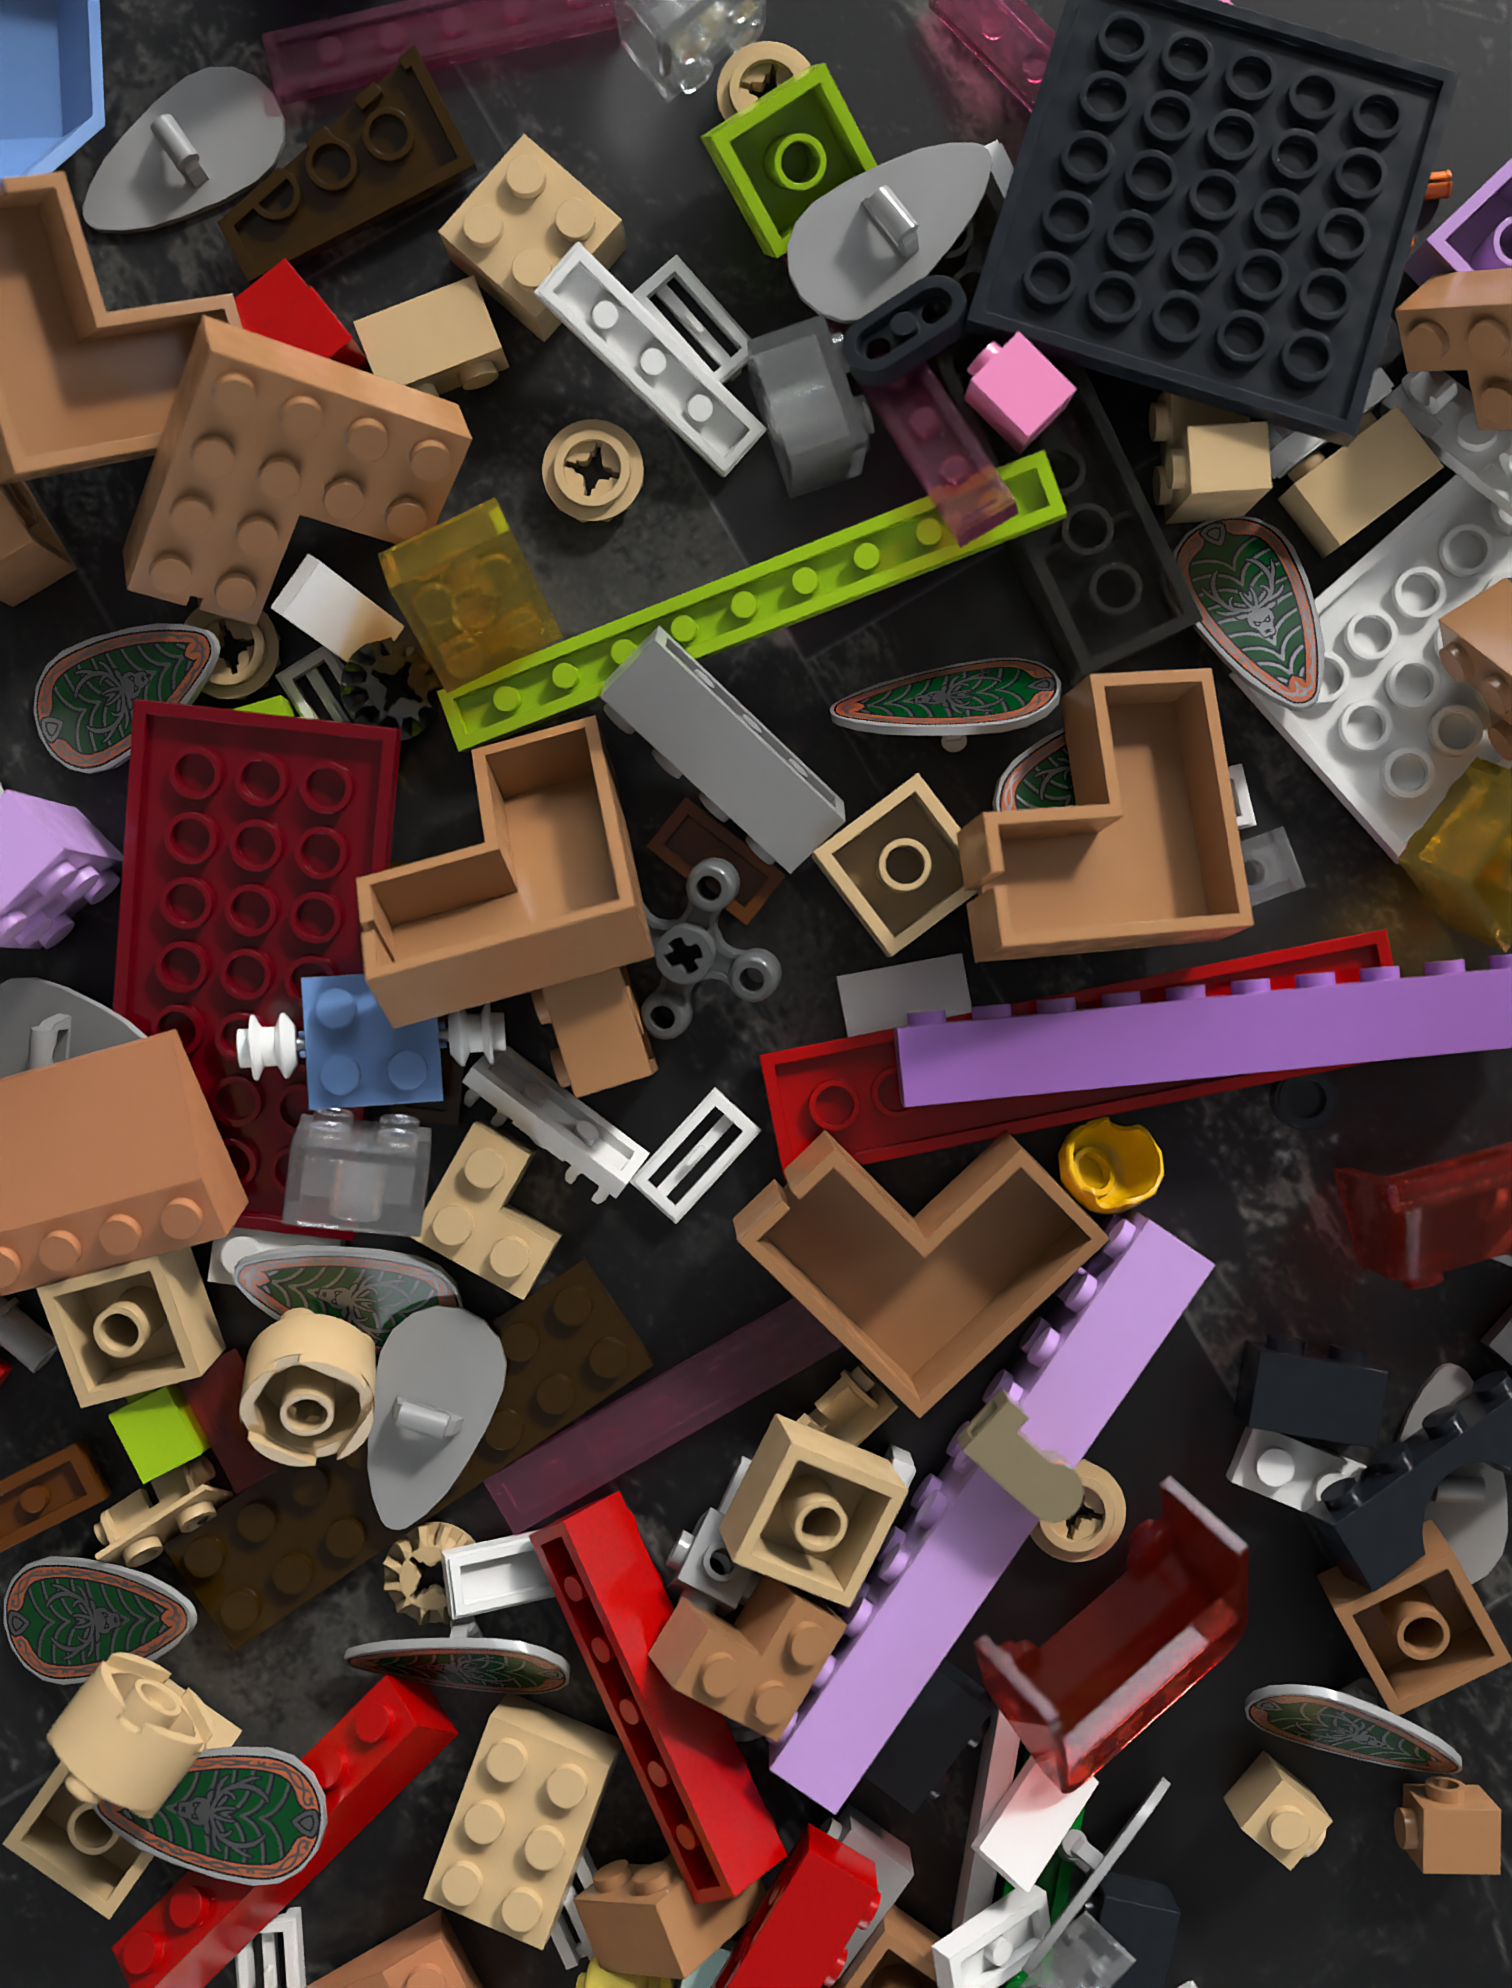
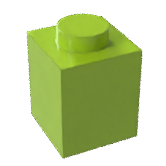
[108,1380,218,1484]

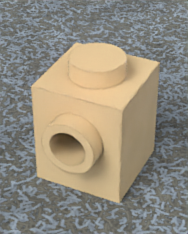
[1223,1750,1332,1871]

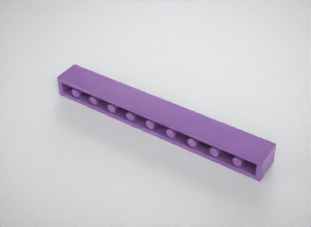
[893,954,1512,1107]

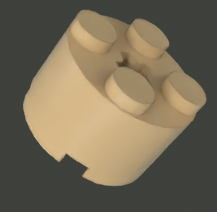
[239,1308,377,1467]
[47,1652,215,1819]

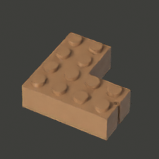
[0,171,243,485]
[122,315,472,625]
[956,668,1254,962]
[356,715,654,1029]
[733,1130,1110,1418]

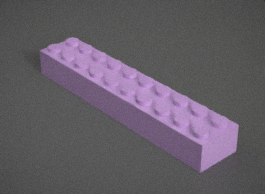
[766,1209,1215,1815]

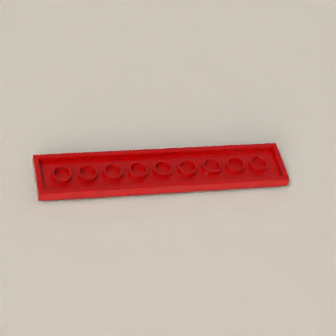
[759,929,1394,1181]

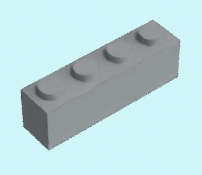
[600,626,845,874]

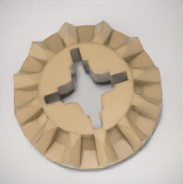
[717,41,810,120]
[542,419,644,523]
[184,607,281,700]
[1030,1458,1126,1562]
[383,1522,476,1625]

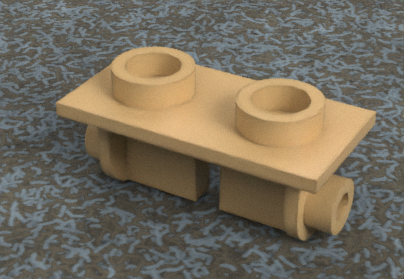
[796,1364,898,1447]
[94,1455,234,1568]

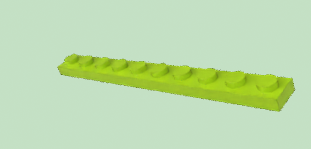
[437,450,1067,753]

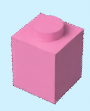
[964,332,1076,455]

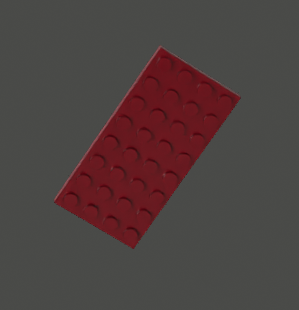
[113,699,402,1241]

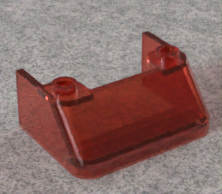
[1333,1142,1512,1289]
[974,1476,1248,1794]

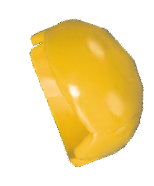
[1058,1117,1165,1215]

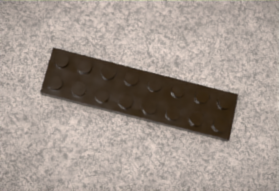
[163,1258,655,1651]

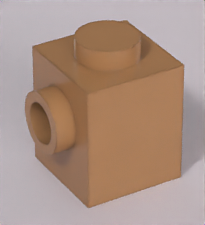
[1394,1776,1501,1875]

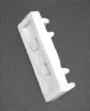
[1380,371,1512,517]
[462,1045,650,1204]

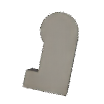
[957,1388,1084,1522]

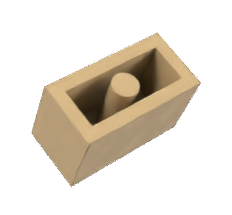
[353,275,510,397]
[1278,405,1444,559]

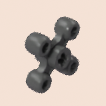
[640,857,782,1040]

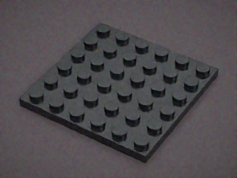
[965,0,1460,447]

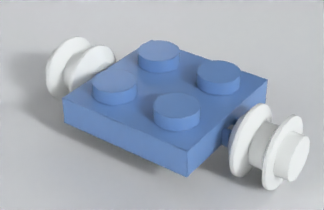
[237,974,506,1110]

